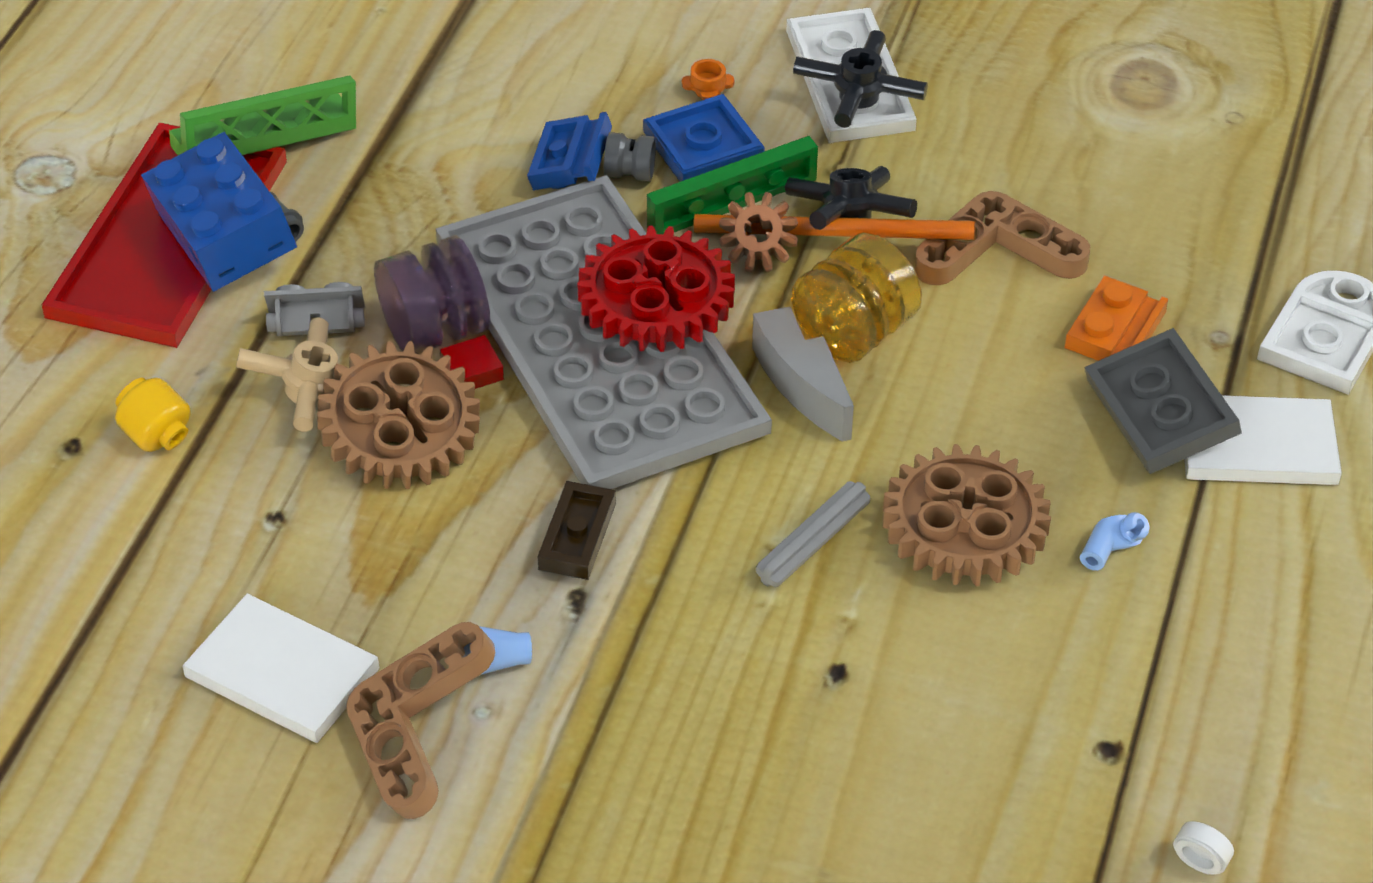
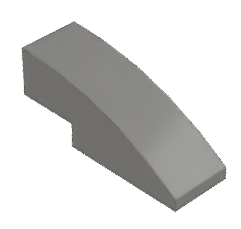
[752,306,854,441]

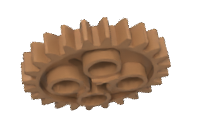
[317,341,480,489]
[883,444,1051,586]

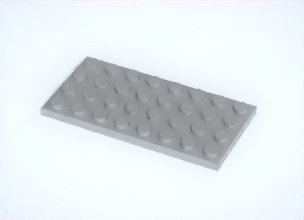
[436,175,772,489]

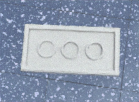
[786,8,917,143]

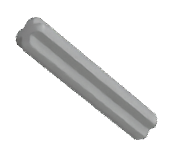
[756,481,870,587]

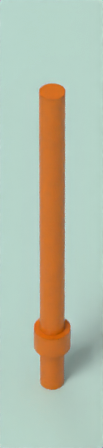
[694,214,975,240]

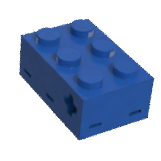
[141,132,297,292]

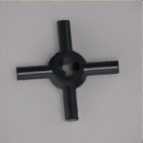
[793,30,928,128]
[785,166,917,230]

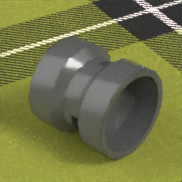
[604,132,656,182]

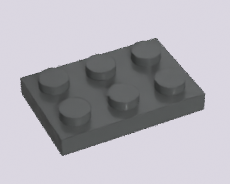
[1084,328,1242,474]

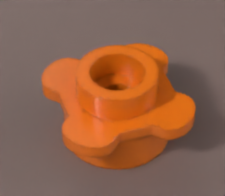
[682,59,735,100]

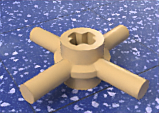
[236,318,384,432]

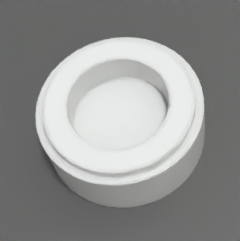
[1173,821,1234,875]

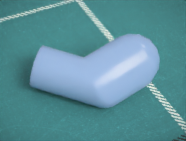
[1080,512,1150,570]

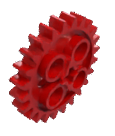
[577,225,735,352]

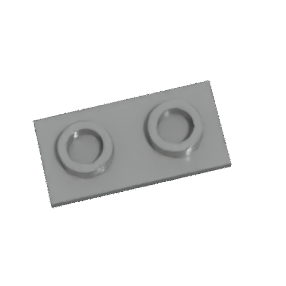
[264,282,365,336]

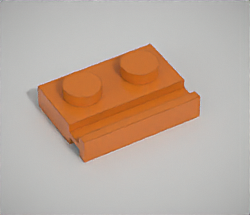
[1065,275,1168,361]

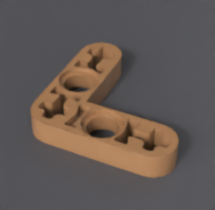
[915,191,1090,285]
[347,622,495,819]

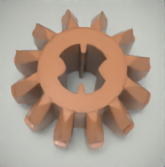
[719,192,798,272]

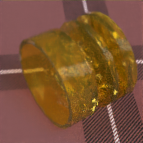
[791,232,922,363]

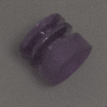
[374,235,490,354]

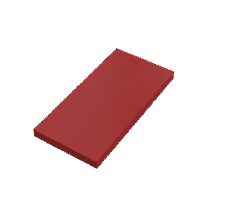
[42,122,287,348]

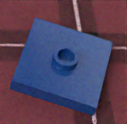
[643,94,765,182]

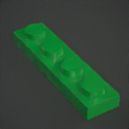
[647,136,818,235]

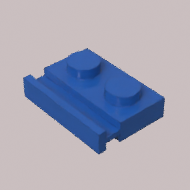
[527,112,612,191]

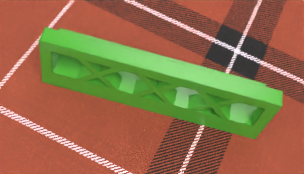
[169,75,356,155]

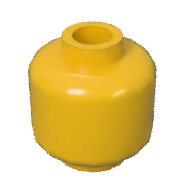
[115,377,191,452]

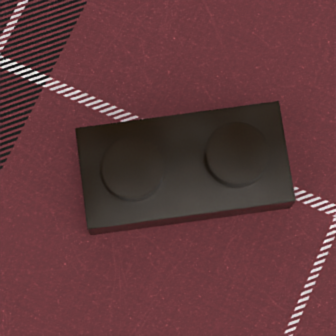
[537,481,616,580]

